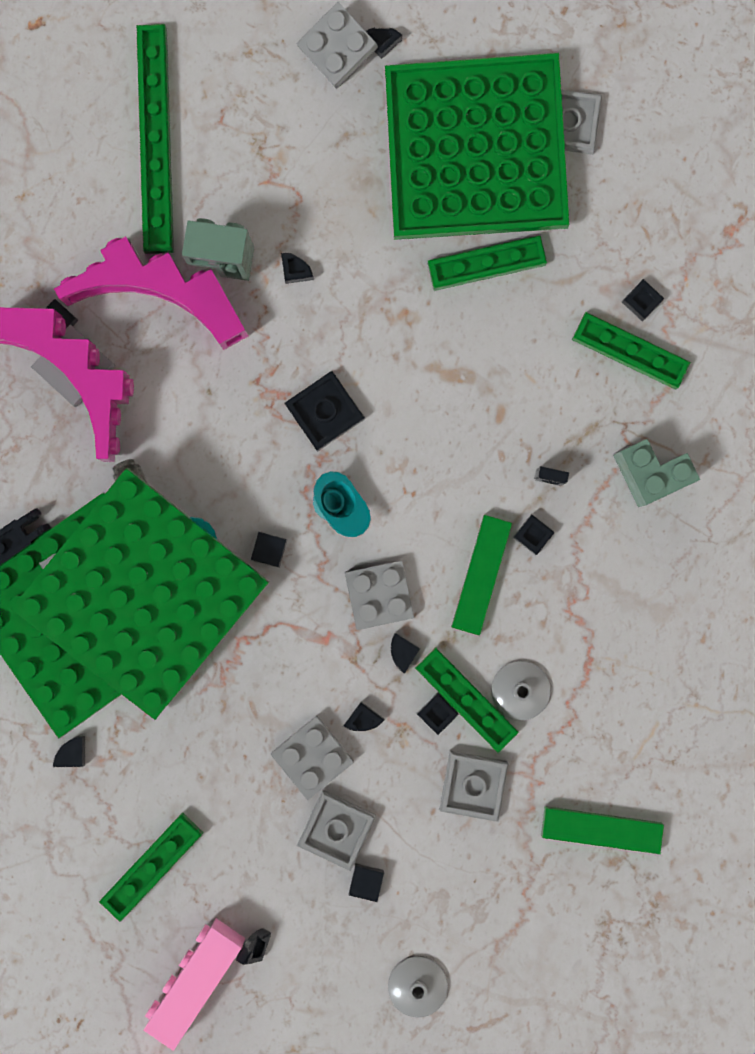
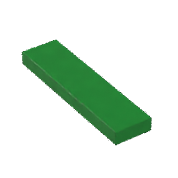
[427,235,547,291]
[572,312,691,390]
[451,515,512,636]
[415,647,519,753]
[541,806,664,855]
[99,812,204,922]

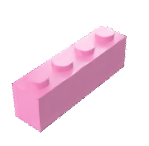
[143,918,245,1051]

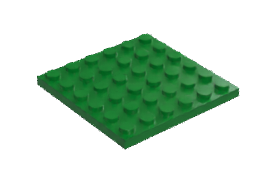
[385,53,570,240]
[11,468,269,720]
[0,492,122,739]

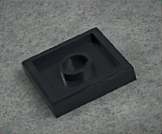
[284,371,365,452]

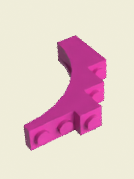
[54,236,249,350]
[0,307,134,462]

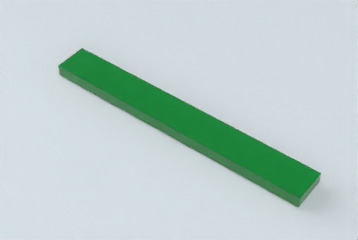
[136,24,174,254]

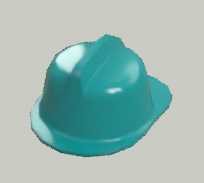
[313,471,371,537]

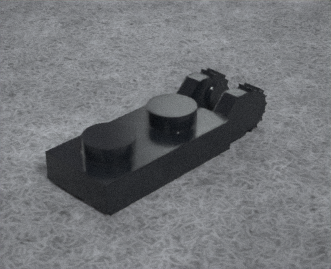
[0,508,52,566]

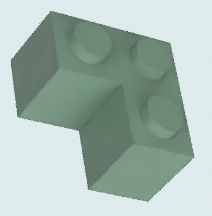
[182,218,254,281]
[613,439,700,507]

